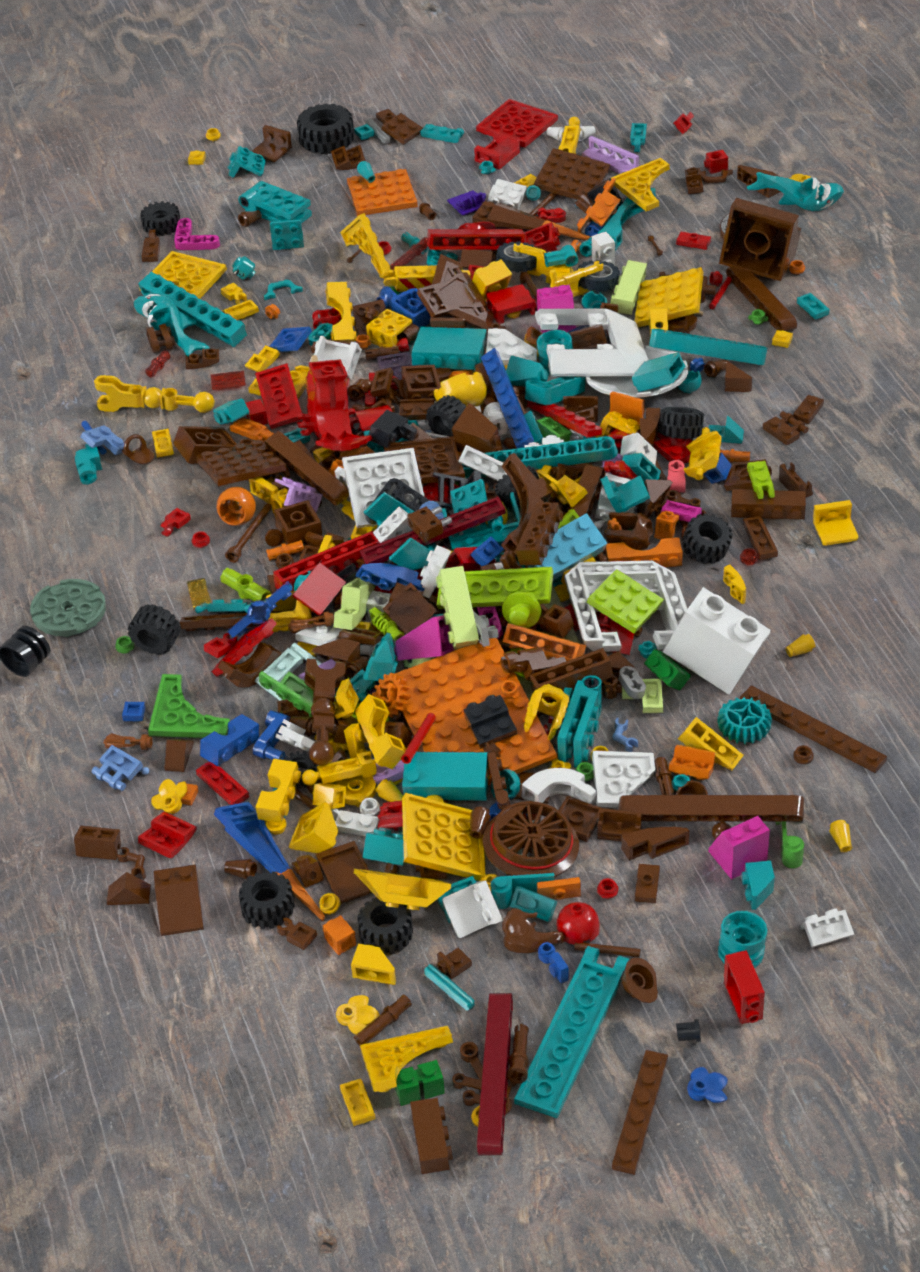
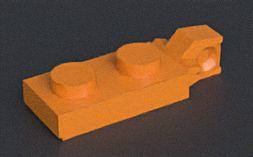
[229,417,274,441]

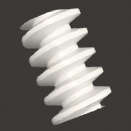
[484,402,508,436]

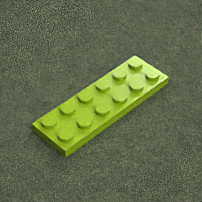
[437,567,554,609]

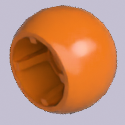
[216,487,256,526]

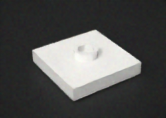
[295,625,343,646]

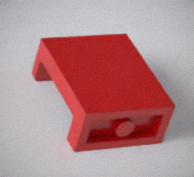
[474,132,520,170]
[486,284,537,324]

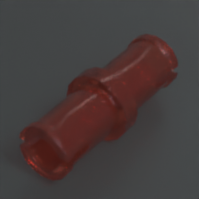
[145,351,170,377]

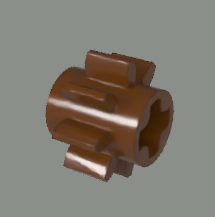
[601,675,622,699]

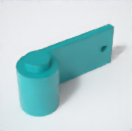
[490,873,554,909]

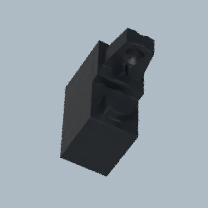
[369,410,417,448]

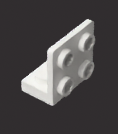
[442,880,503,938]

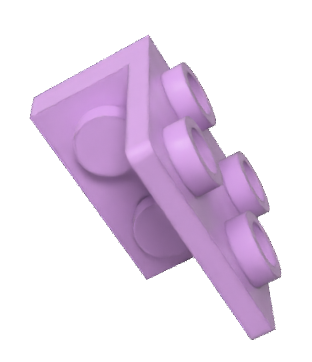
[274,477,322,512]

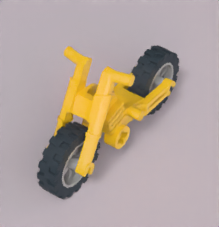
[496,242,620,298]

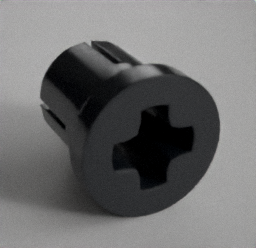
[676,1019,701,1042]

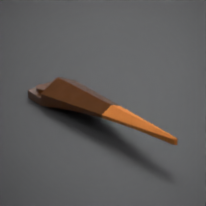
[472,201,591,240]

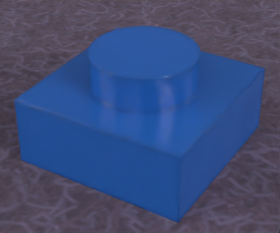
[122,702,145,721]

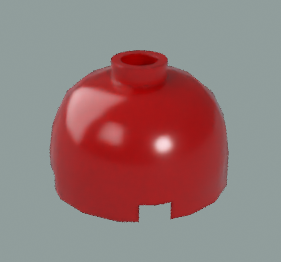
[556,902,600,945]

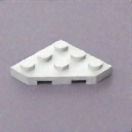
[486,328,537,365]
[592,751,655,808]

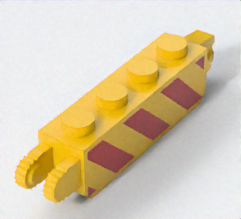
[381,265,471,292]

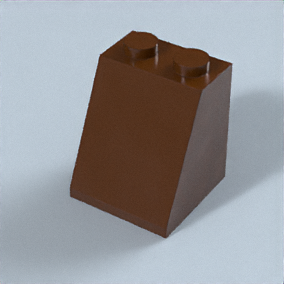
[452,403,503,453]

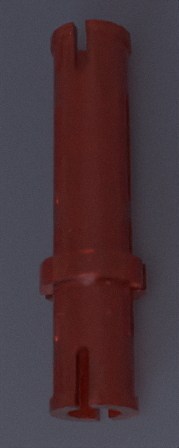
[390,237,428,270]

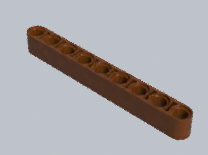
[618,795,804,822]

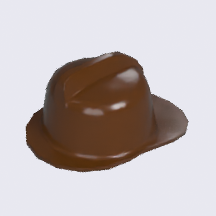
[622,957,658,1003]

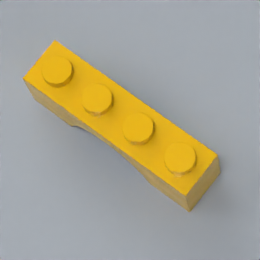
[325,282,356,343]
[354,694,406,770]

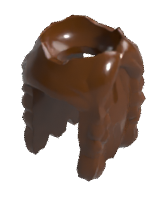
[605,512,653,551]

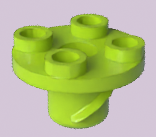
[502,592,541,628]

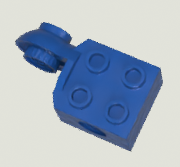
[376,286,438,329]

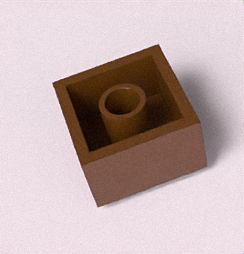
[274,500,322,545]

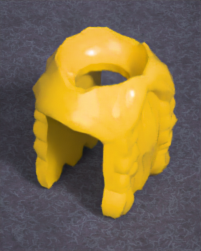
[266,591,313,632]
[524,684,569,740]

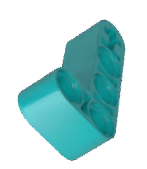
[525,376,586,405]

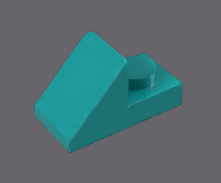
[709,416,744,444]

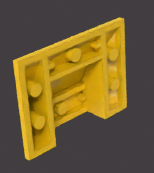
[354,869,451,910]

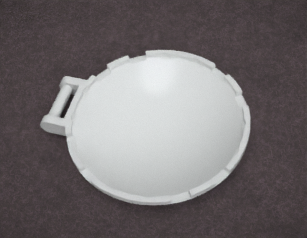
[585,345,688,398]

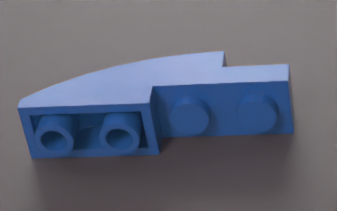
[355,563,425,592]

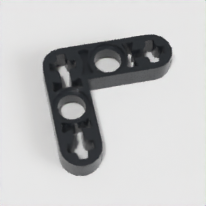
[365,478,430,524]

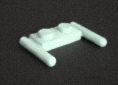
[255,643,322,701]

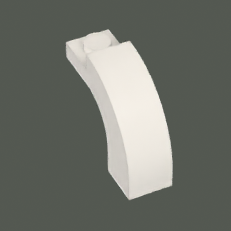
[522,768,596,805]

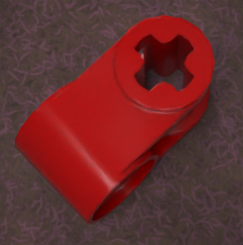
[312,308,342,329]

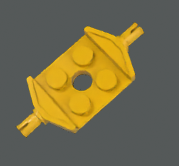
[683,427,722,480]

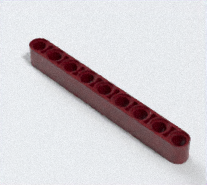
[477,993,513,1156]

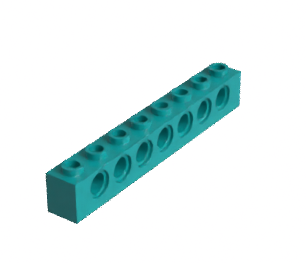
[138,272,247,347]

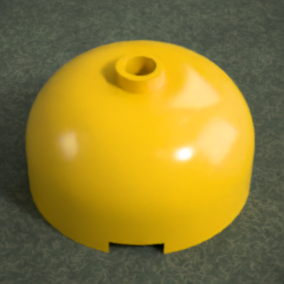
[434,372,487,407]

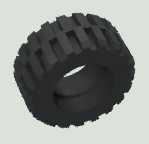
[297,103,354,154]

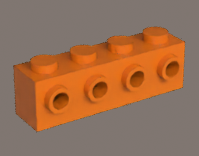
[503,623,587,661]

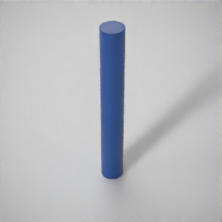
[81,421,107,455]

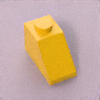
[351,944,396,985]

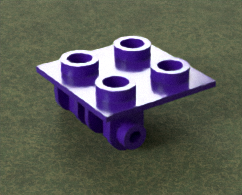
[447,190,486,216]

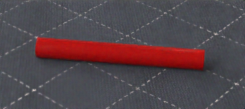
[401,713,436,764]

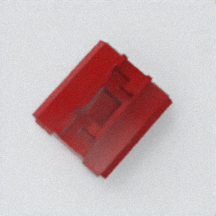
[377,800,403,831]

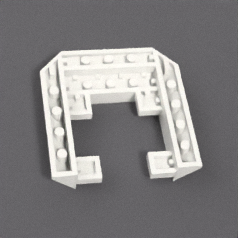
[535,309,648,376]
[564,561,687,652]

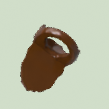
[122,434,154,465]

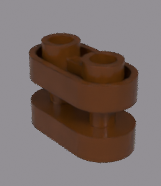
[146,324,175,354]

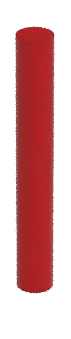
[709,277,732,310]

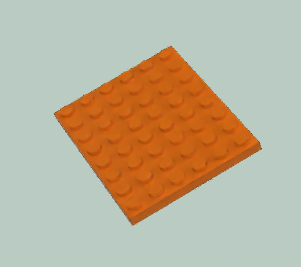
[395,638,557,801]

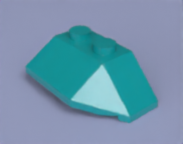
[363,633,398,681]

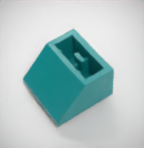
[363,827,408,866]

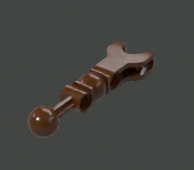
[304,658,345,766]

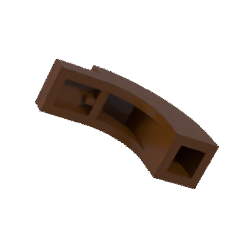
[218,642,282,688]

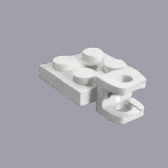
[275,719,315,752]

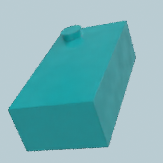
[402,752,489,801]

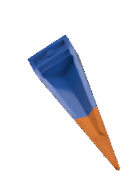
[214,802,325,921]

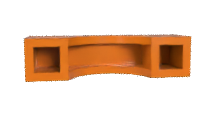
[605,537,683,567]

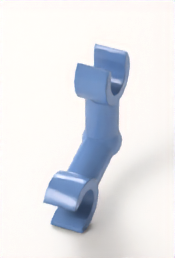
[612,718,638,752]

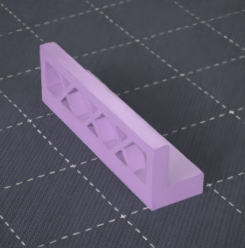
[582,136,639,174]

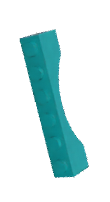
[598,188,656,251]

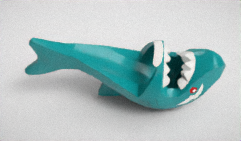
[747,172,844,211]
[134,294,210,356]

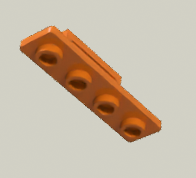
[577,178,620,233]

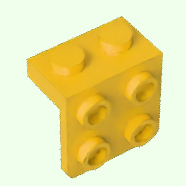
[813,500,858,545]

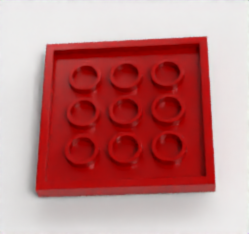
[476,99,558,148]

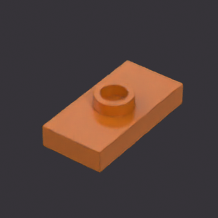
[537,877,581,900]

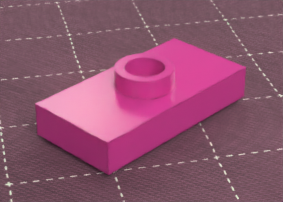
[661,500,702,522]

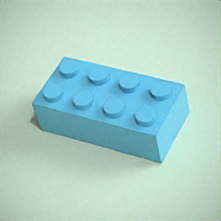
[527,513,608,581]

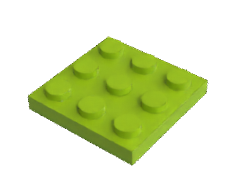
[586,569,664,634]

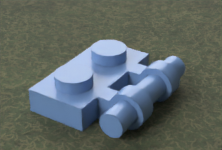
[92,745,143,791]

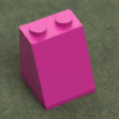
[537,285,576,333]
[395,615,455,660]
[708,816,770,880]

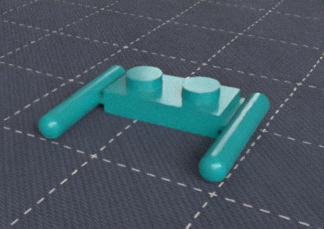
[195,599,253,613]

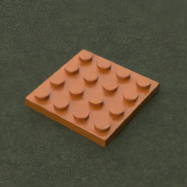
[347,169,418,216]

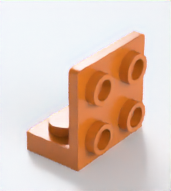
[610,391,643,429]

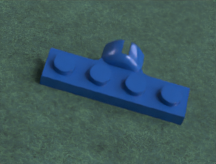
[228,581,293,637]

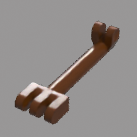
[520,272,537,311]

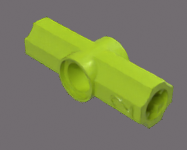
[220,568,271,602]

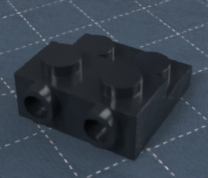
[463,695,518,749]

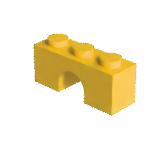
[255,759,301,823]

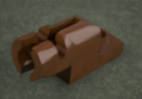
[500,648,566,680]

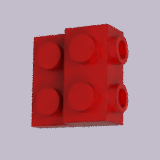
[524,222,560,253]

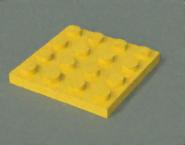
[139,251,227,299]
[634,267,704,327]
[402,793,486,881]

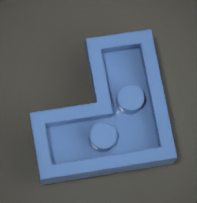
[80,425,124,455]

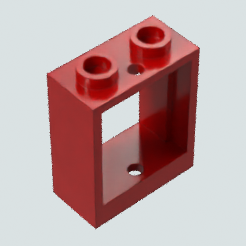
[724,950,765,1024]

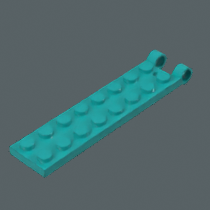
[514,946,630,1119]

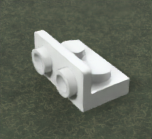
[800,908,854,948]

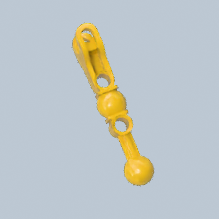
[94,375,215,413]

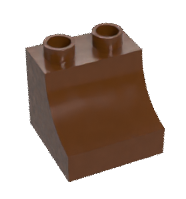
[719,198,802,281]

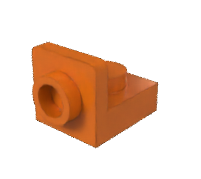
[654,511,679,539]

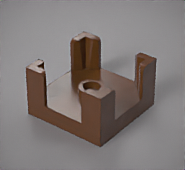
[383,583,437,634]

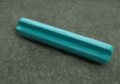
[424,964,475,1011]

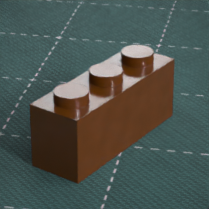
[410,1097,453,1174]

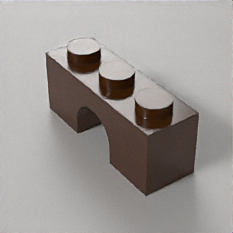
[534,604,575,638]

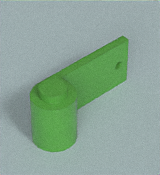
[776,822,804,869]

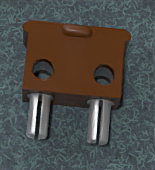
[407,506,452,543]

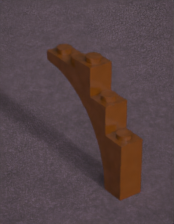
[501,453,554,557]

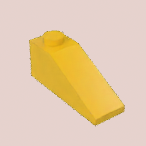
[678,717,744,771]

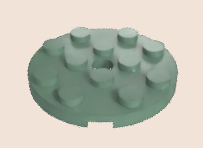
[30,579,106,637]

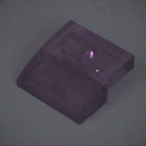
[377,351,412,379]

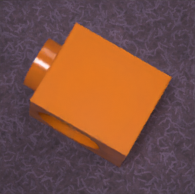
[323,915,357,955]

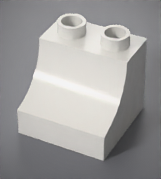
[663,587,771,695]

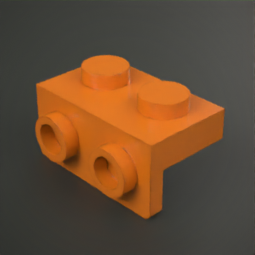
[668,745,715,780]

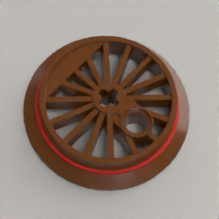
[483,801,579,877]

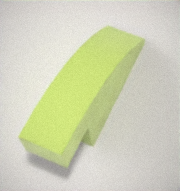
[334,577,376,630]

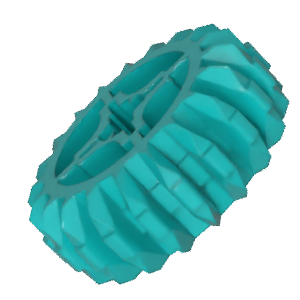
[717,697,772,744]

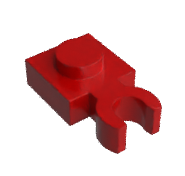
[204,633,237,658]

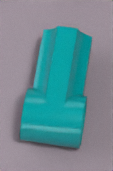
[544,245,579,267]

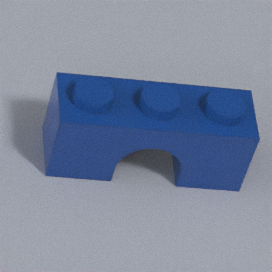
[200,714,259,766]

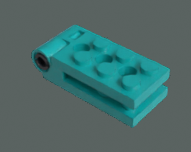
[238,181,312,223]
[558,675,601,768]

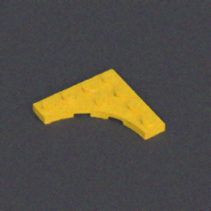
[611,158,670,212]
[340,213,390,278]
[360,1025,453,1092]

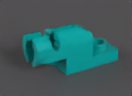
[75,444,102,485]

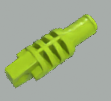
[369,607,404,642]

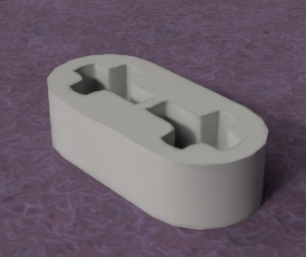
[618,666,646,699]

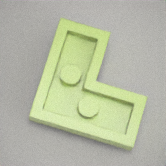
[622,679,663,713]

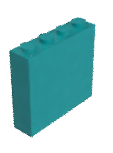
[412,327,487,370]

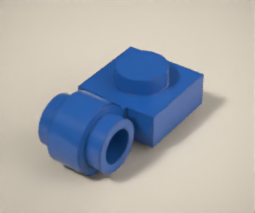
[538,942,569,984]

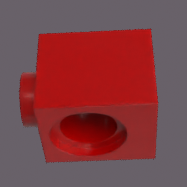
[704,149,729,174]
[245,399,268,425]

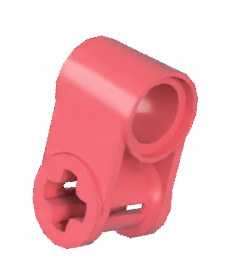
[667,460,686,493]

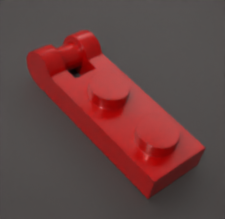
[604,460,638,480]

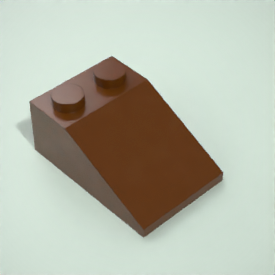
[173,426,237,464]
[154,864,204,936]

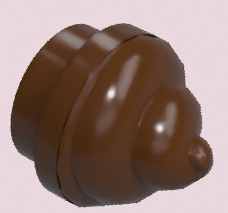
[712,822,732,840]

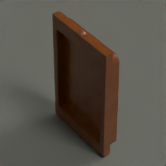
[315,841,373,904]

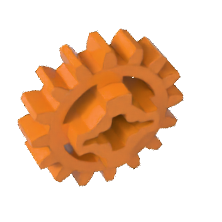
[372,673,410,717]

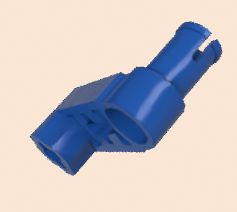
[253,710,291,760]

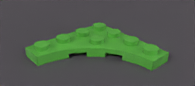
[148,674,230,738]

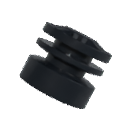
[0,626,51,677]

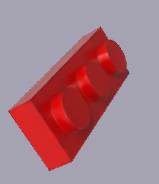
[196,761,250,805]

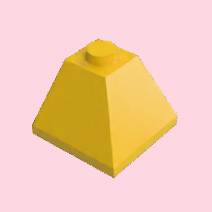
[289,801,338,853]

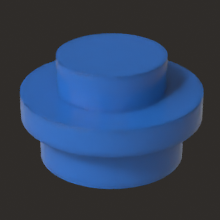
[689,358,705,373]

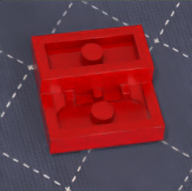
[355,405,392,431]
[138,812,197,859]

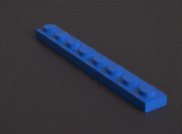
[481,348,534,448]

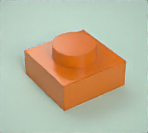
[178,782,199,806]

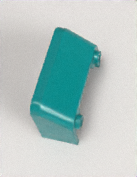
[364,492,437,570]
[442,492,520,550]

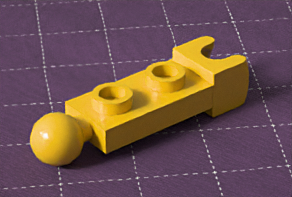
[558,116,581,154]
[302,751,377,786]

